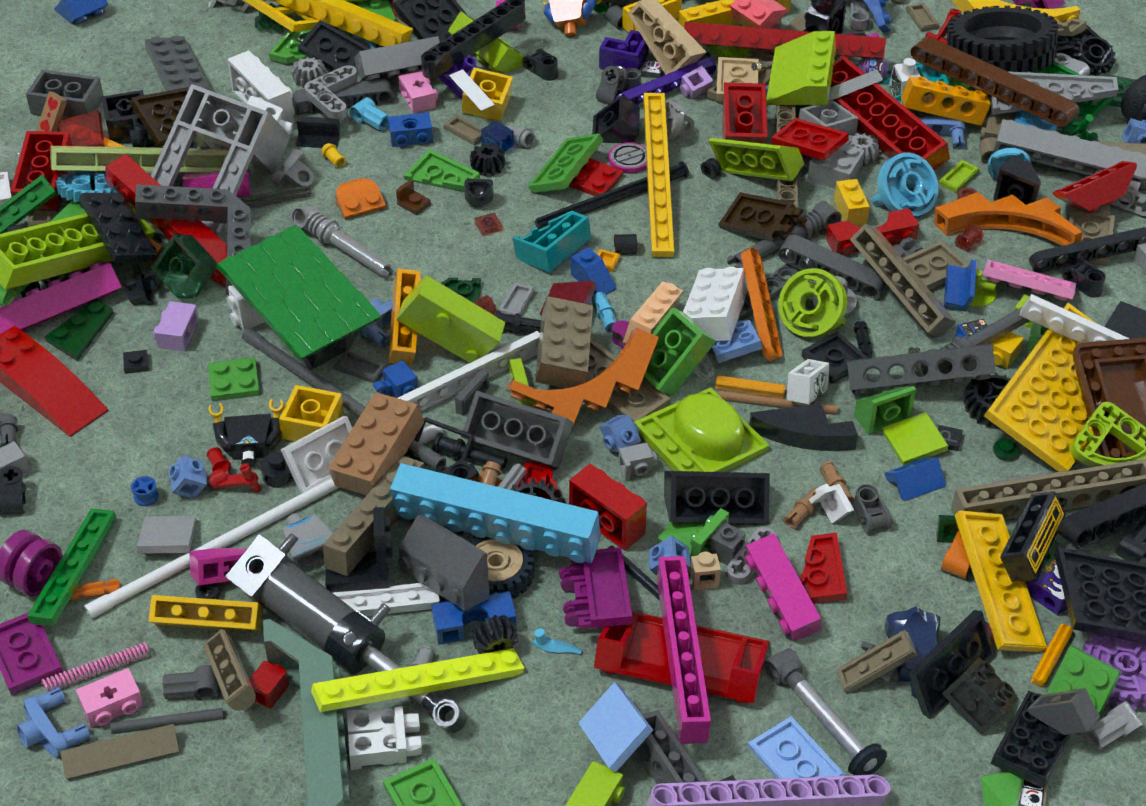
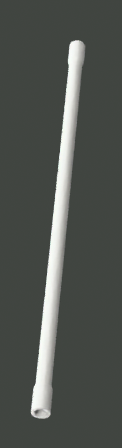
[84,425,443,619]

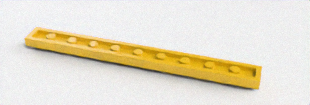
[643,93,674,257]

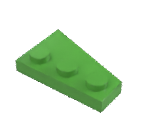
[404,149,481,192]

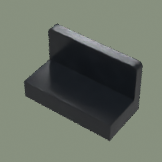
[296,116,341,148]

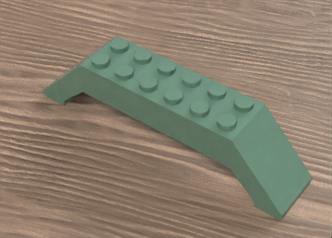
[263,619,351,806]

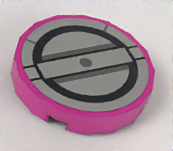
[608,142,647,174]

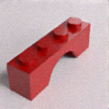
[826,208,920,256]

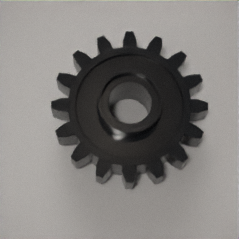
[1071,35,1116,76]

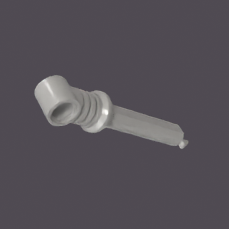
[290,206,397,276]

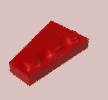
[800,532,848,604]

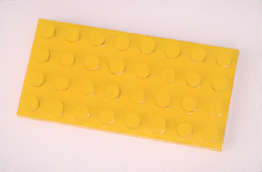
[984,303,1097,472]

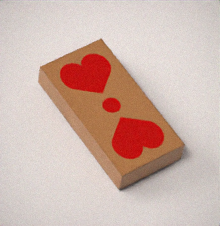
[37,92,67,132]

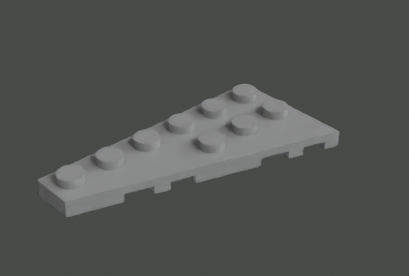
[991,72,1118,115]

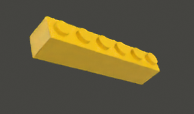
[678,0,791,28]

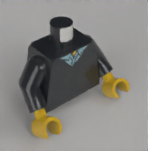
[208,399,285,468]

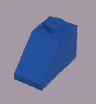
[571,247,616,295]

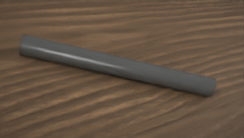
[110,708,224,734]

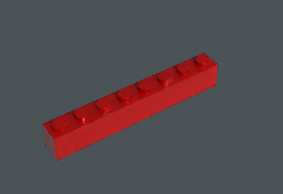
[105,154,227,288]

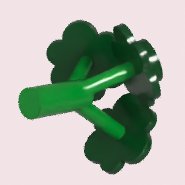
[1057,114,1098,142]

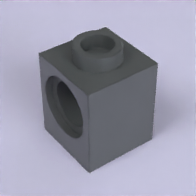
[709,522,746,566]

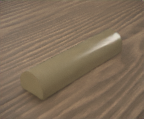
[203,628,256,711]

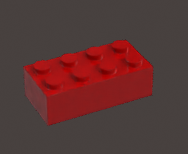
[10,131,73,211]

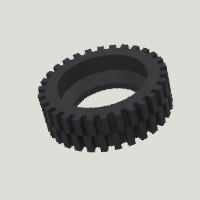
[947,5,1058,73]

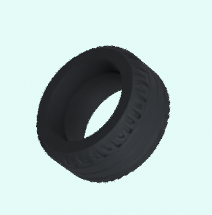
[1121,75,1146,122]

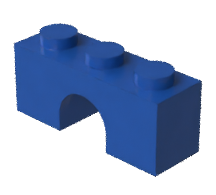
[431,591,516,645]

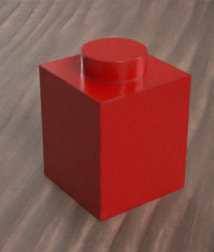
[249,660,289,709]

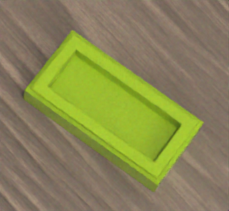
[938,160,980,193]

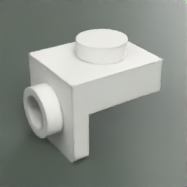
[809,484,854,524]

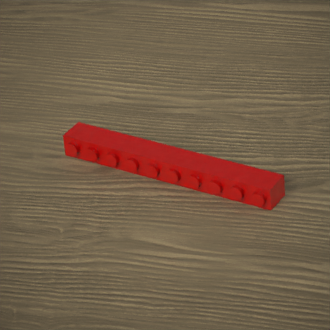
[684,22,886,59]

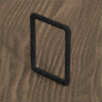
[409,417,474,471]

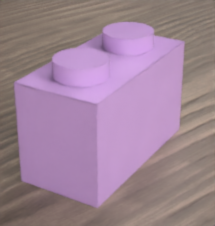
[153,301,199,351]

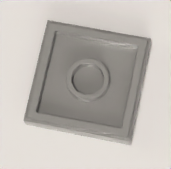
[137,516,197,554]

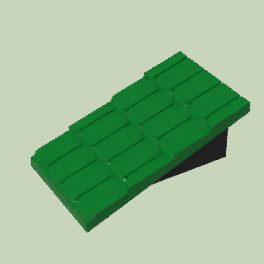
[216,225,381,370]

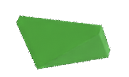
[981,771,1024,806]

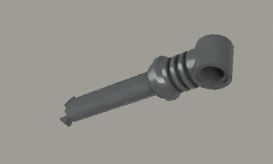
[727,201,842,268]
[921,307,1031,375]

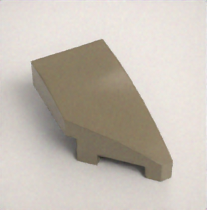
[1057,18,1087,36]

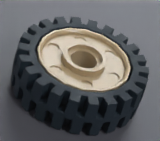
[469,536,535,599]

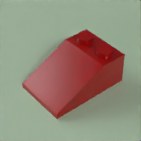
[722,82,767,144]

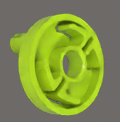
[778,268,847,338]

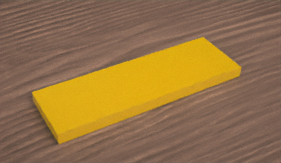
[955,511,1047,652]

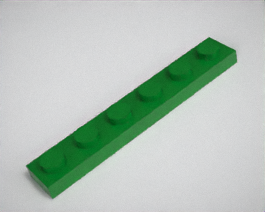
[27,508,117,626]

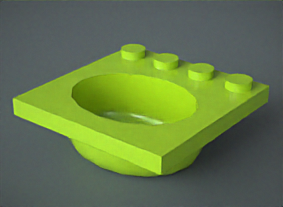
[634,387,770,472]

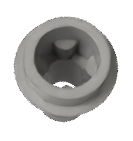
[505,125,536,148]

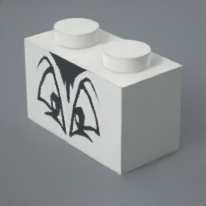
[787,359,829,406]

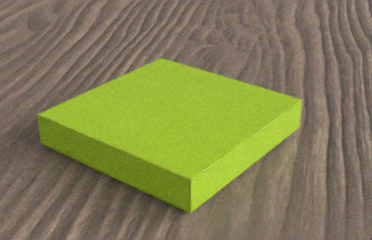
[882,412,948,466]

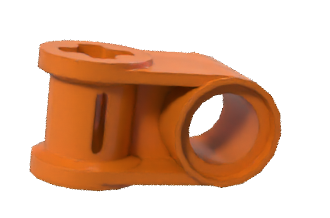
[941,531,971,579]

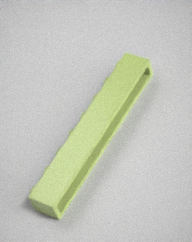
[51,146,229,172]

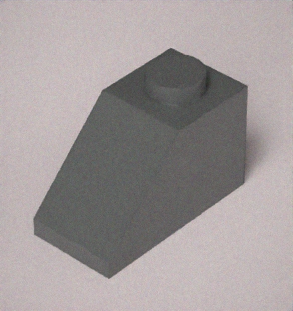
[1027,688,1100,736]

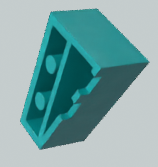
[513,211,592,273]

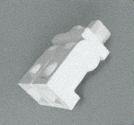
[347,706,422,770]

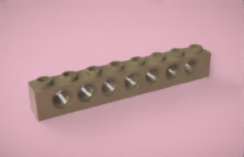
[951,459,1146,520]

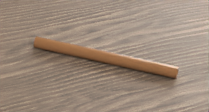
[718,391,838,415]

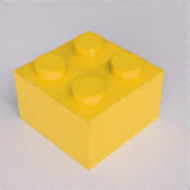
[462,67,513,121]
[279,385,344,441]

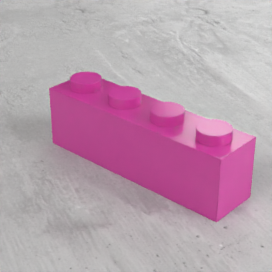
[744,533,822,641]

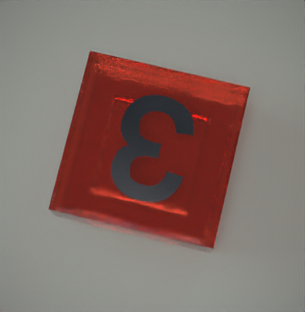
[474,212,503,236]

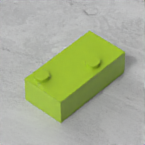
[396,275,505,363]

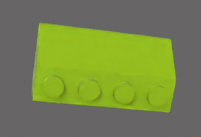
[448,11,524,74]
[709,138,805,181]

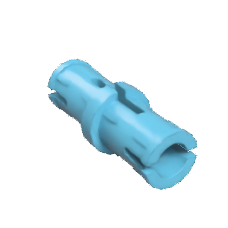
[592,292,617,332]

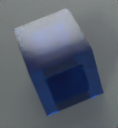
[481,120,514,152]

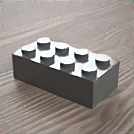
[461,391,574,469]

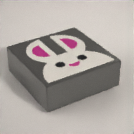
[641,59,663,78]

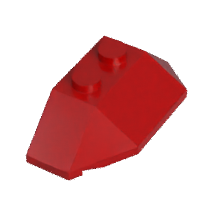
[1053,161,1137,212]

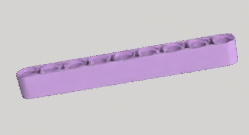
[645,775,890,806]

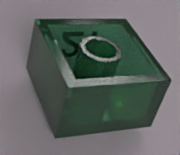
[151,234,217,299]

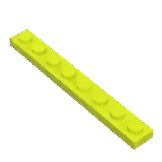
[311,648,524,712]

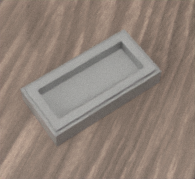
[498,282,535,315]

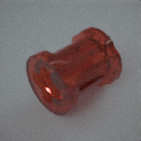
[955,225,983,253]

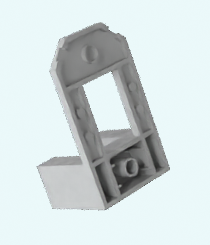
[147,84,290,237]

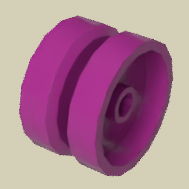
[0,530,63,597]

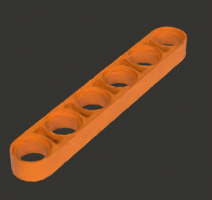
[741,247,783,362]

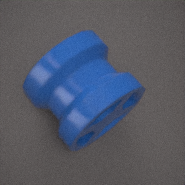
[131,476,159,506]

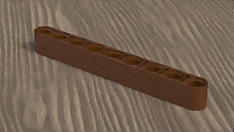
[910,37,1079,127]

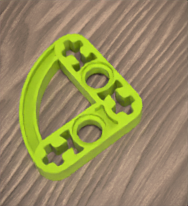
[1070,402,1146,467]

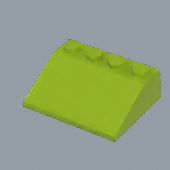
[766,31,836,105]

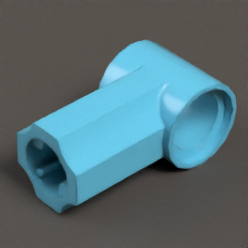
[349,97,390,131]

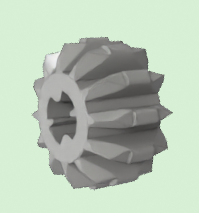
[292,57,326,88]
[845,133,880,166]

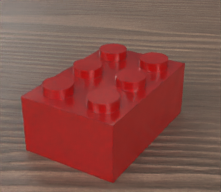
[569,463,647,551]

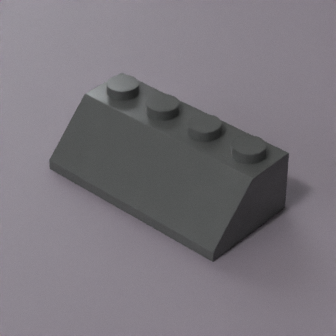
[398,514,490,611]

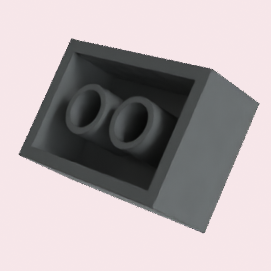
[26,69,104,122]

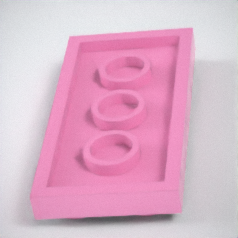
[983,259,1076,301]

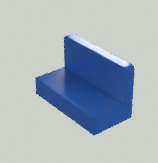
[943,260,977,311]
[884,457,946,501]

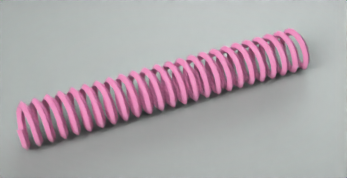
[42,642,150,692]

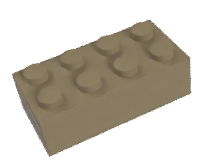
[535,296,593,388]

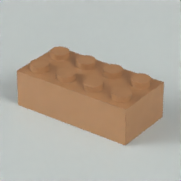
[328,392,424,495]

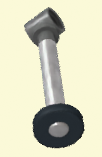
[764,648,887,776]

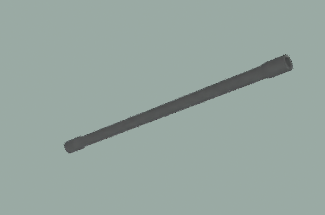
[242,328,446,471]

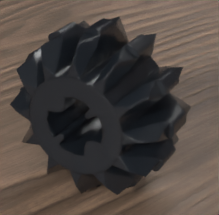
[470,143,505,176]
[472,615,518,654]

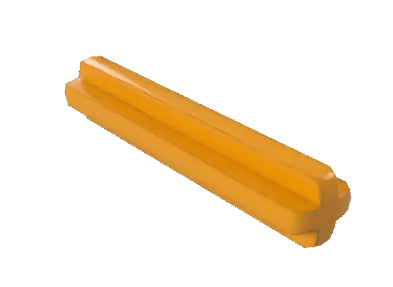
[715,375,786,398]
[1031,623,1073,687]

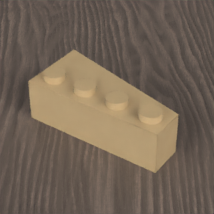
[628,0,706,75]

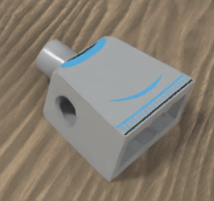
[283,513,333,569]

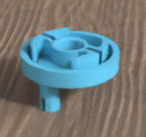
[872,153,938,217]

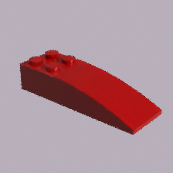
[0,325,108,437]

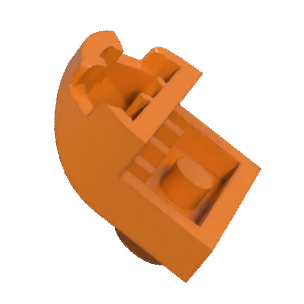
[335,178,386,219]

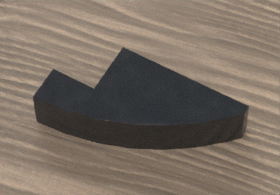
[749,403,858,451]

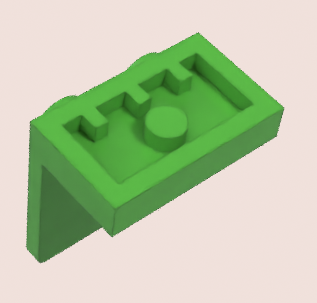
[658,508,729,560]

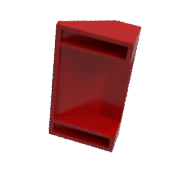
[594,611,770,704]

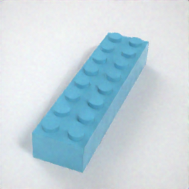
[390,463,601,564]

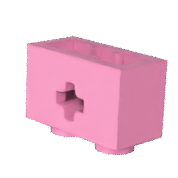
[398,70,438,113]
[76,668,144,728]

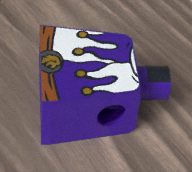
[1025,560,1067,616]

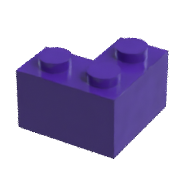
[599,30,649,70]

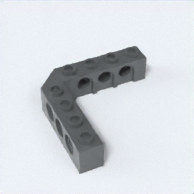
[135,184,251,295]

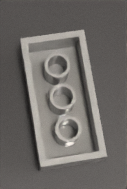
[354,36,440,81]

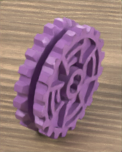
[1083,634,1146,712]

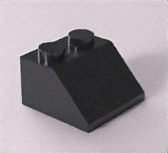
[592,94,640,143]
[993,155,1041,205]

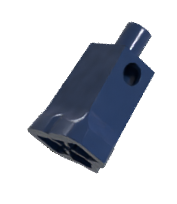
[884,607,940,698]

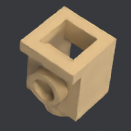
[689,552,721,591]

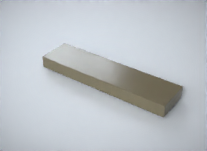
[60,724,180,779]

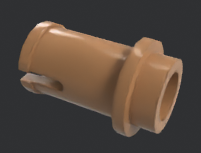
[480,461,502,486]

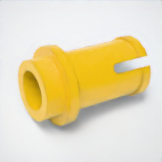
[321,143,346,168]

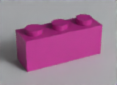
[182,169,251,196]

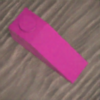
[189,548,248,585]

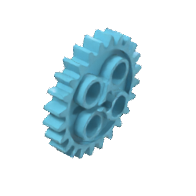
[56,170,119,202]

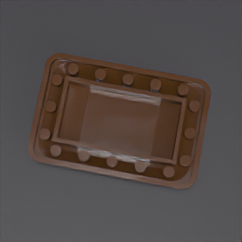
[1072,338,1146,458]

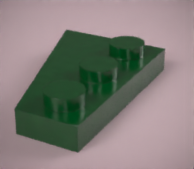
[45,299,113,362]

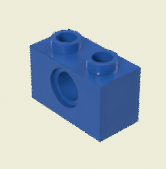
[388,112,433,147]

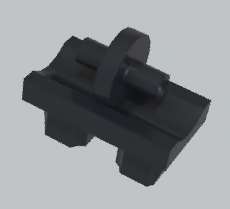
[124,264,163,306]

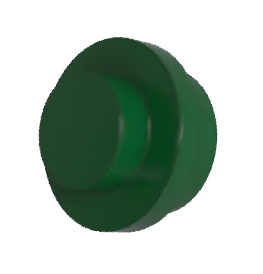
[993,439,1018,460]

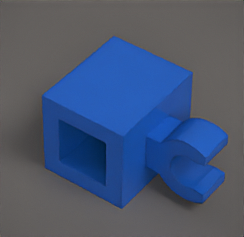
[373,360,418,398]

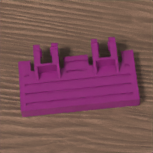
[559,547,633,629]

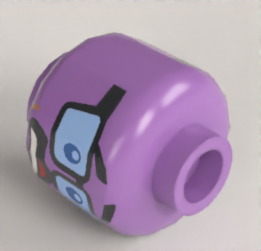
[858,57,888,78]

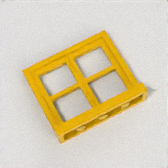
[243,0,335,32]

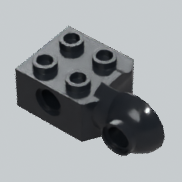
[803,0,847,34]
[101,90,154,148]

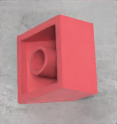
[730,0,788,29]

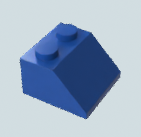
[54,0,108,24]

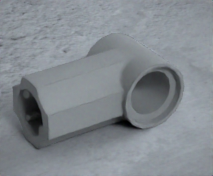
[1086,701,1144,751]

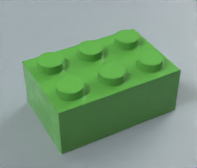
[644,307,716,396]

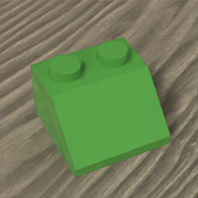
[854,386,916,435]

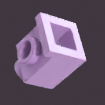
[680,66,713,99]

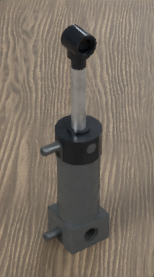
[225,533,467,733]

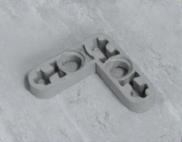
[304,65,357,120]

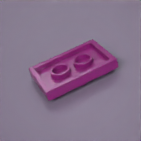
[0,612,63,695]

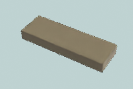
[836,630,917,693]

